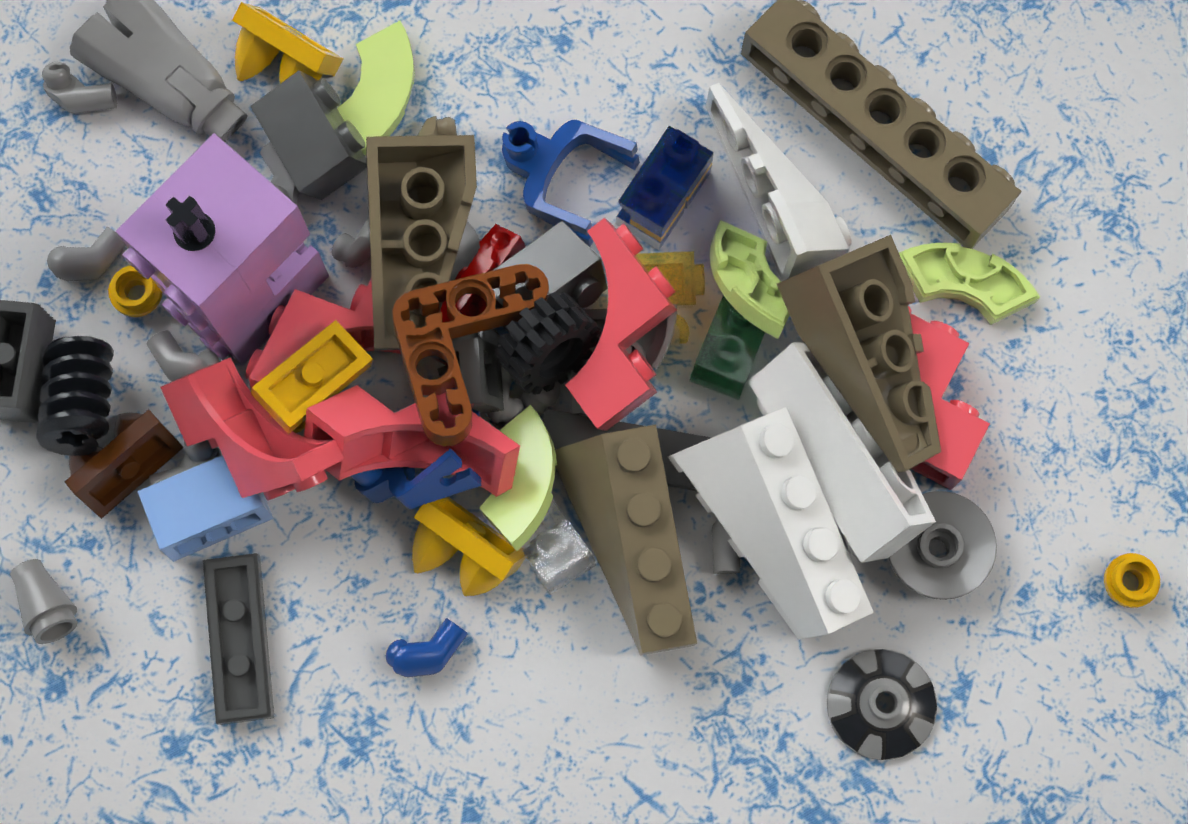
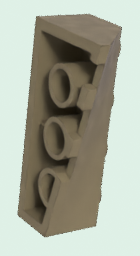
[555,424,697,656]

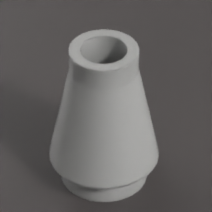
[10,559,78,644]

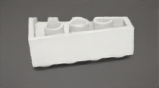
[748,343,936,563]
[668,407,874,640]

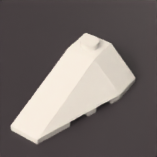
[706,83,852,281]

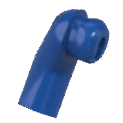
[385,618,468,678]

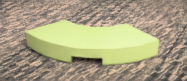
[337,21,415,156]
[710,220,790,339]
[899,243,1040,325]
[479,405,557,551]

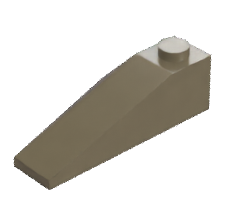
[366,135,477,351]
[777,235,941,473]

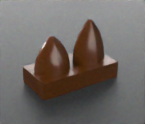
[64,409,184,519]

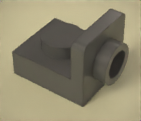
[431,333,504,413]

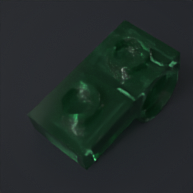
[689,295,765,400]

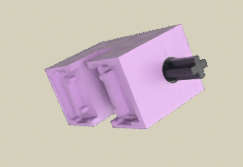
[115,133,329,366]

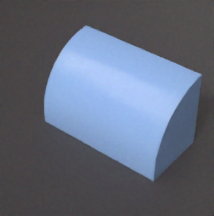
[137,455,274,562]

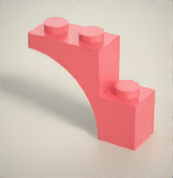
[565,218,677,431]
[245,279,401,390]
[908,306,990,490]
[160,357,344,500]
[304,385,520,497]

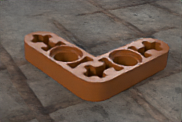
[392,264,549,446]

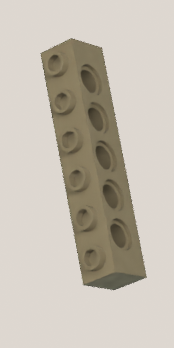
[741,0,1022,249]

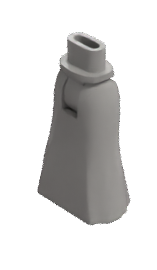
[70,0,247,142]

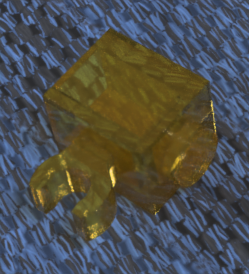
[636,251,705,344]

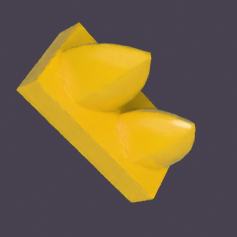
[232,2,344,84]
[251,320,373,435]
[412,497,528,596]

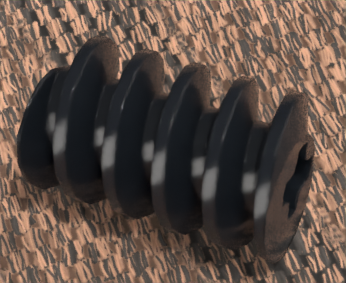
[36,336,114,456]

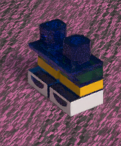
[615,126,714,250]

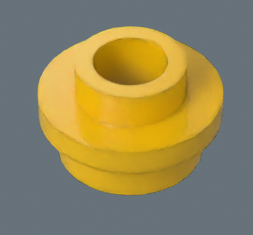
[108,265,163,317]
[1104,553,1160,608]

